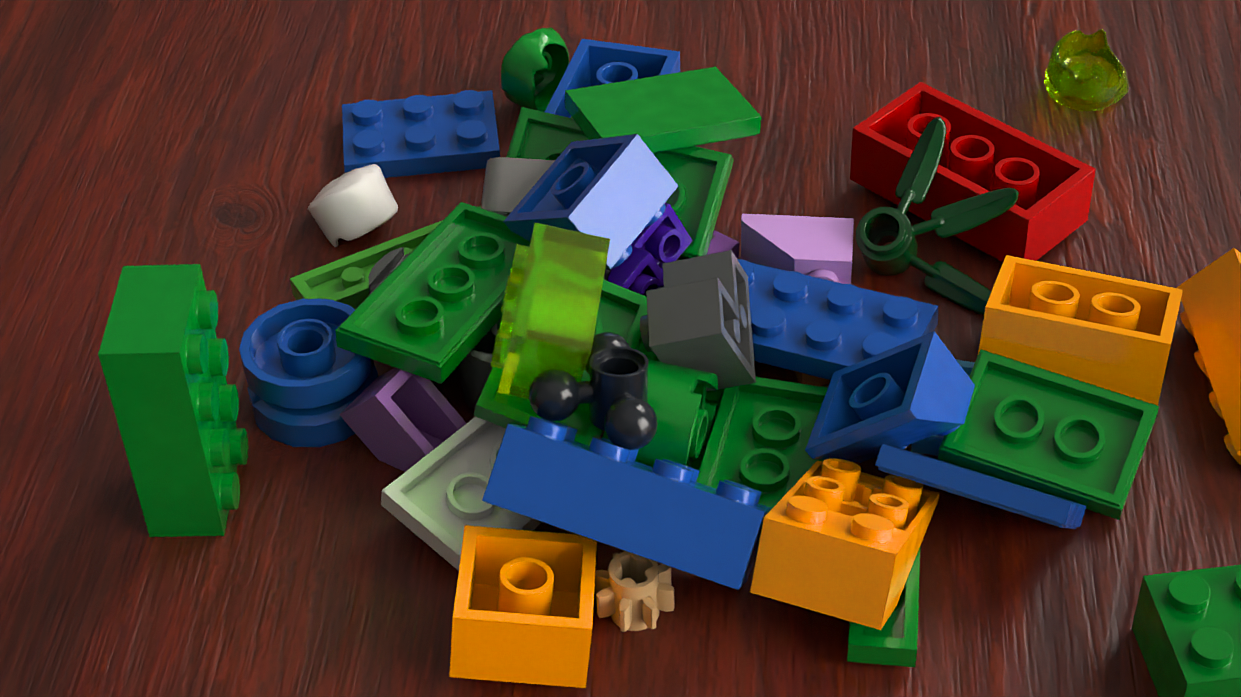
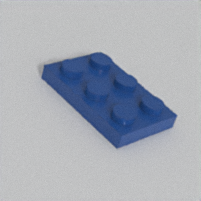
[342,90,500,178]

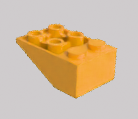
[750,458,940,630]

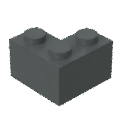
[640,250,756,392]

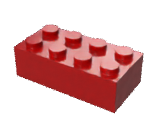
[850,82,1096,262]

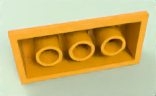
[1177,248,1241,465]

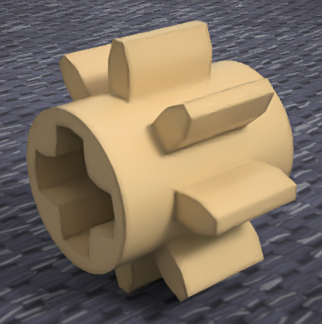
[595,551,675,632]

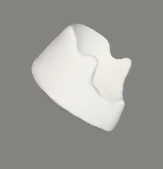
[308,164,398,247]

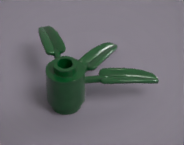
[856,117,1019,315]

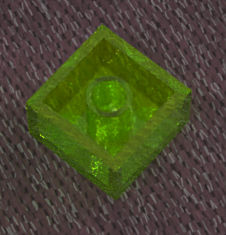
[490,223,610,399]

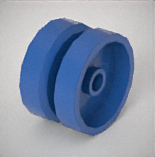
[239,299,378,447]

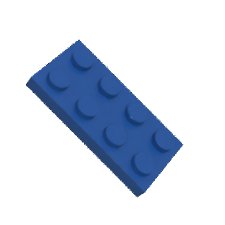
[737,259,939,380]

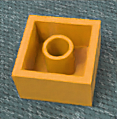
[449,525,597,688]

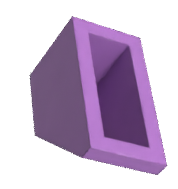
[340,368,466,472]

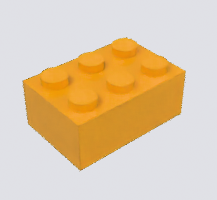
[978,255,1183,406]

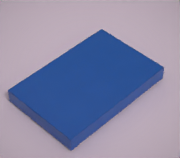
[875,444,1087,529]

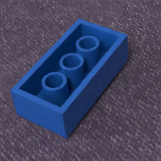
[482,416,772,590]

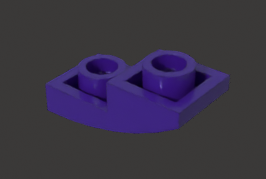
[608,202,693,297]

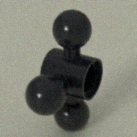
[528,332,658,450]

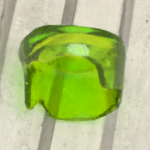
[1044,29,1129,111]

